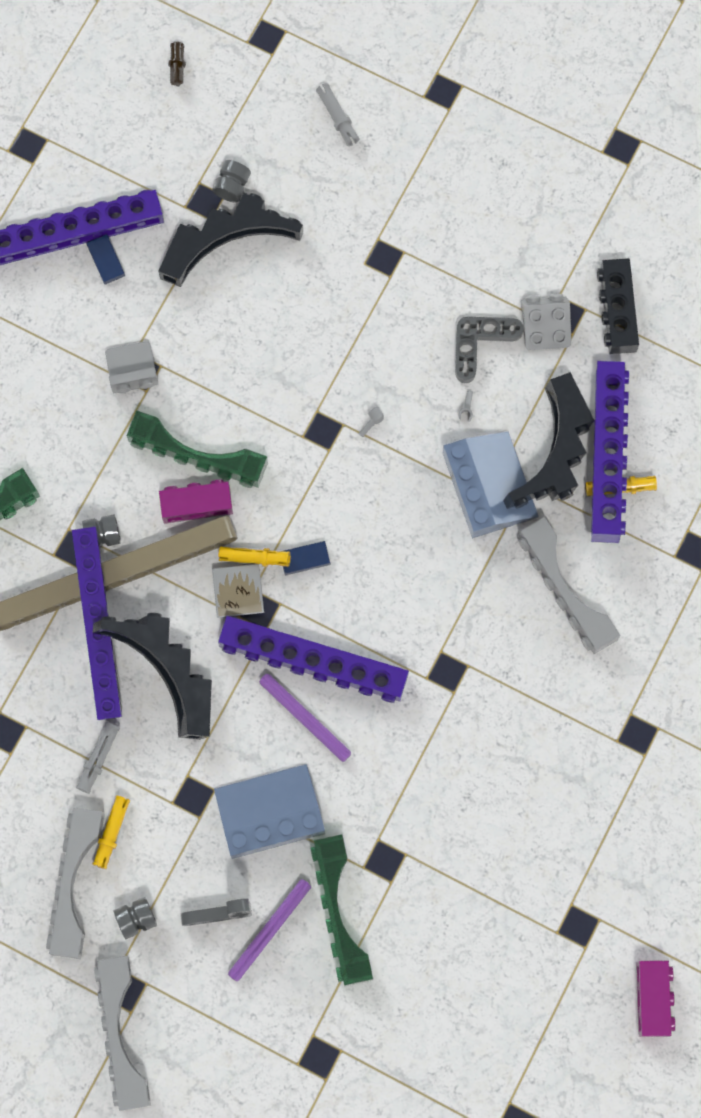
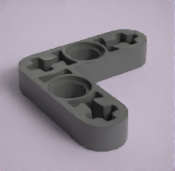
[455,316,524,383]
[181,899,252,926]

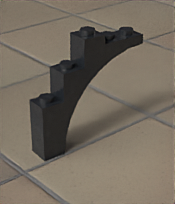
[158,193,303,287]
[503,372,595,509]
[93,613,212,740]

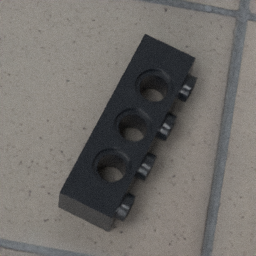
[597,258,639,354]

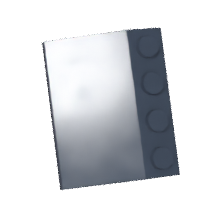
[443,431,539,539]
[214,764,325,859]

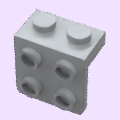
[521,294,571,350]
[105,341,158,394]

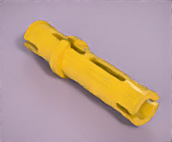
[585,476,657,497]
[218,546,291,567]
[92,795,130,869]

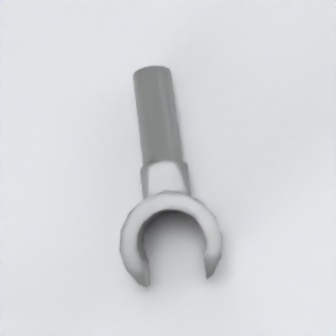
[459,390,473,422]
[359,407,384,437]

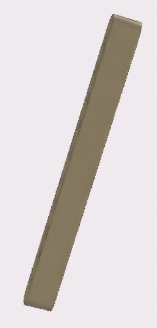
[0,516,238,631]

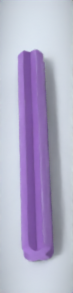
[259,674,351,762]
[228,879,311,981]

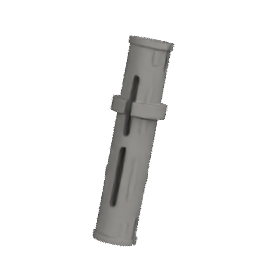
[316,83,360,146]
[76,722,120,794]

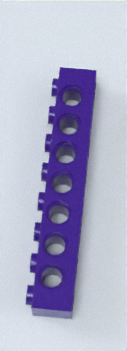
[0,190,164,265]
[591,361,629,543]
[72,527,122,720]
[218,616,409,703]

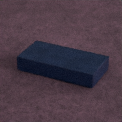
[86,235,125,285]
[281,541,331,576]

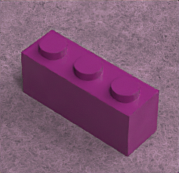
[159,480,233,524]
[636,961,676,1037]

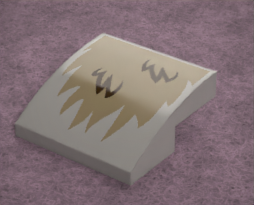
[212,564,264,618]

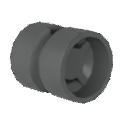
[212,160,251,203]
[82,514,121,548]
[113,897,157,940]

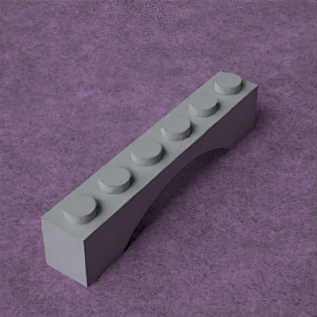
[518,517,621,654]
[46,808,105,959]
[94,956,151,1111]

